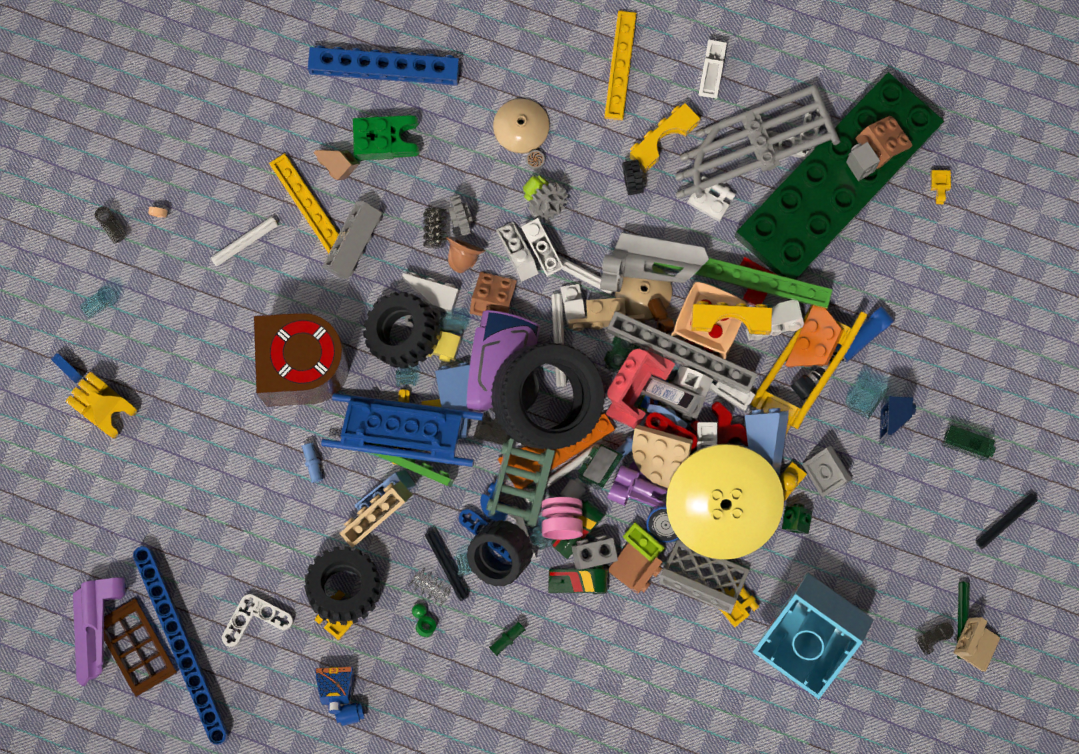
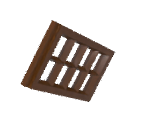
[104,598,177,697]

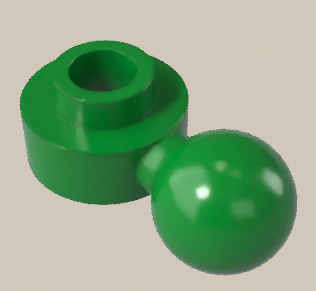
[412,603,436,637]

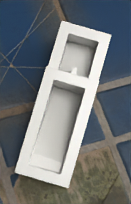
[699,40,727,99]

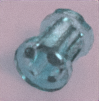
[396,369,416,387]
[454,553,473,576]

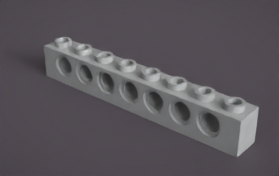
[606,311,757,394]

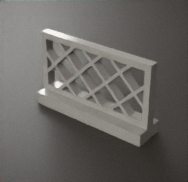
[659,540,750,614]

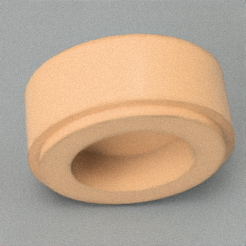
[148,207,168,218]

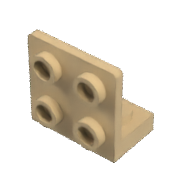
[953,617,1000,672]

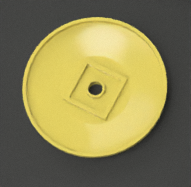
[666,444,784,559]

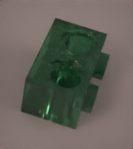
[603,336,640,373]

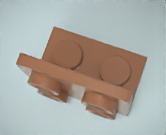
[470,272,517,316]

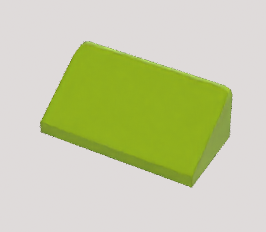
[623,522,665,563]

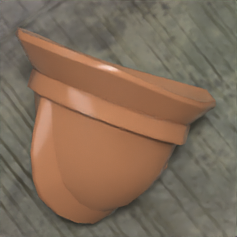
[446,236,486,273]

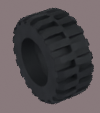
[363,292,440,369]
[304,546,381,625]

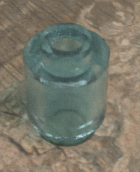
[440,314,467,334]

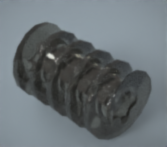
[423,207,447,249]

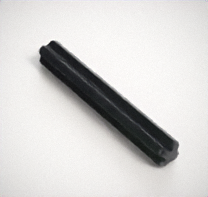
[975,493,1038,549]
[425,530,469,601]

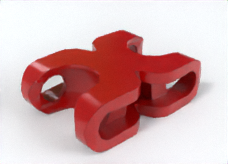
[690,401,748,446]
[644,412,697,453]

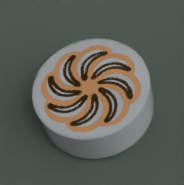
[526,150,545,170]

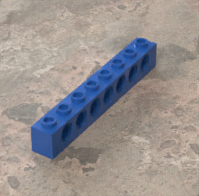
[307,45,459,86]

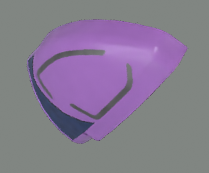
[467,310,540,412]

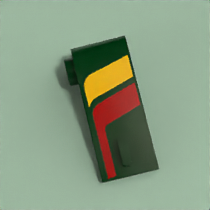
[550,500,606,559]
[548,565,608,594]

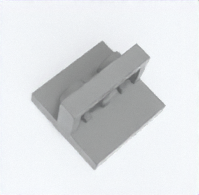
[802,446,853,497]

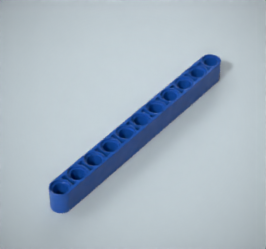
[133,546,229,745]

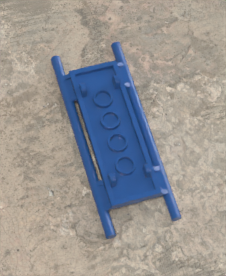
[321,393,484,467]

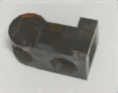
[915,623,954,656]

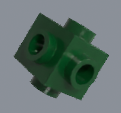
[782,504,812,534]

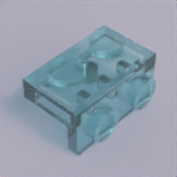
[845,371,889,420]

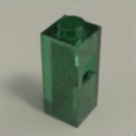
[941,425,996,461]

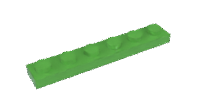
[364,442,454,487]

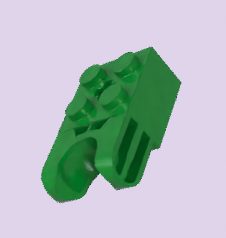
[353,116,420,161]

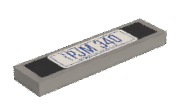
[641,376,701,415]

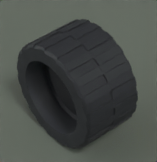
[467,520,533,587]

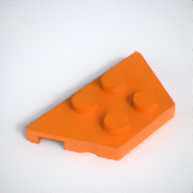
[785,305,844,368]

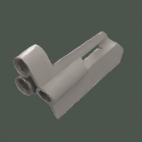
[600,232,709,292]

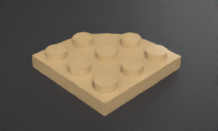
[632,425,693,488]

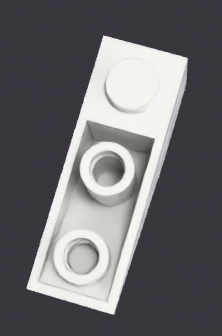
[521,218,564,277]
[496,222,538,282]
[402,272,459,314]
[746,300,804,341]

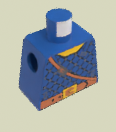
[315,666,354,714]

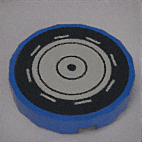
[647,505,679,542]

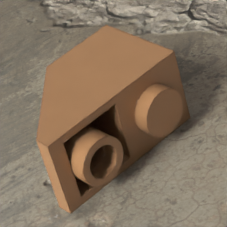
[313,149,360,180]

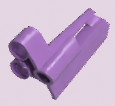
[607,461,668,507]
[73,578,126,686]

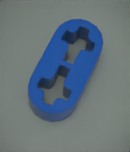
[51,352,82,383]

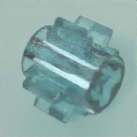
[530,525,553,550]

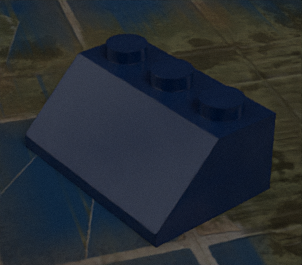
[879,396,916,444]

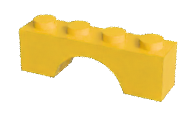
[630,103,700,173]
[691,301,772,335]

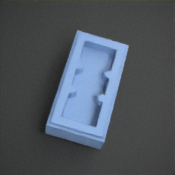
[647,404,688,429]

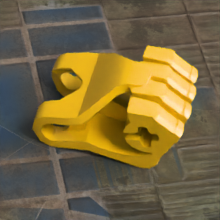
[65,372,137,439]

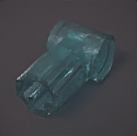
[79,286,118,319]

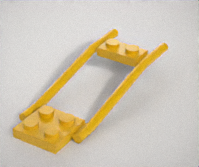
[750,305,867,434]

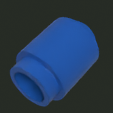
[335,702,365,726]

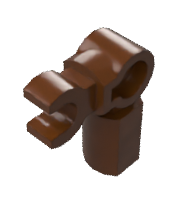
[647,298,674,334]

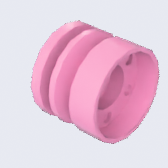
[542,497,583,540]

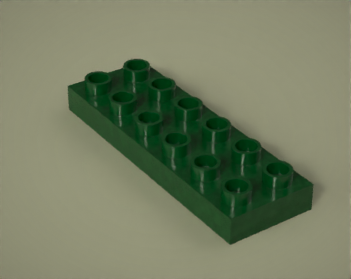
[734,72,945,280]

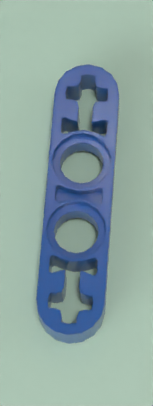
[459,509,512,563]

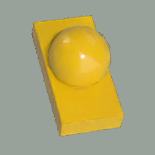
[779,462,807,501]

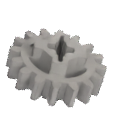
[528,182,568,221]
[448,194,472,236]

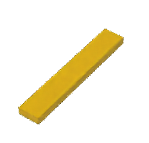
[604,11,636,121]
[269,153,339,254]

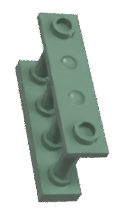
[486,439,555,528]

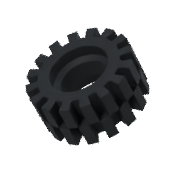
[622,159,644,196]

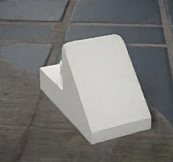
[561,284,585,325]

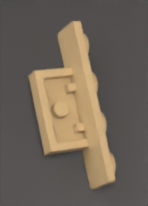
[568,298,645,331]

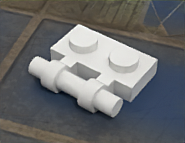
[687,175,736,222]

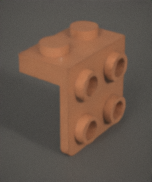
[855,116,912,169]
[608,543,663,595]

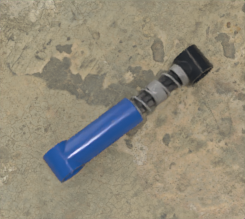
[791,306,895,401]

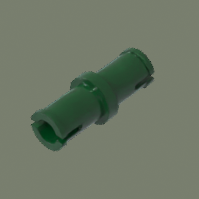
[489,621,526,656]

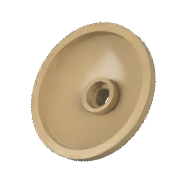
[493,99,549,154]
[615,265,672,320]

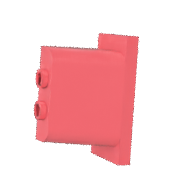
[606,349,675,429]

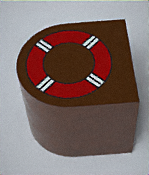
[254,313,349,407]

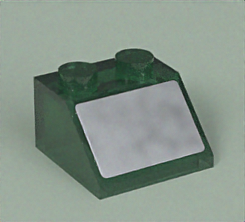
[578,444,624,490]

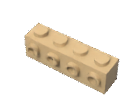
[339,481,412,548]

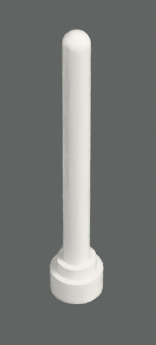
[524,444,600,506]

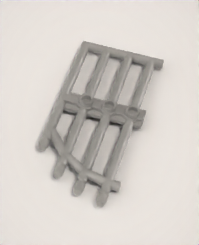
[675,84,840,198]

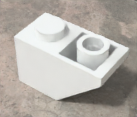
[673,365,713,397]

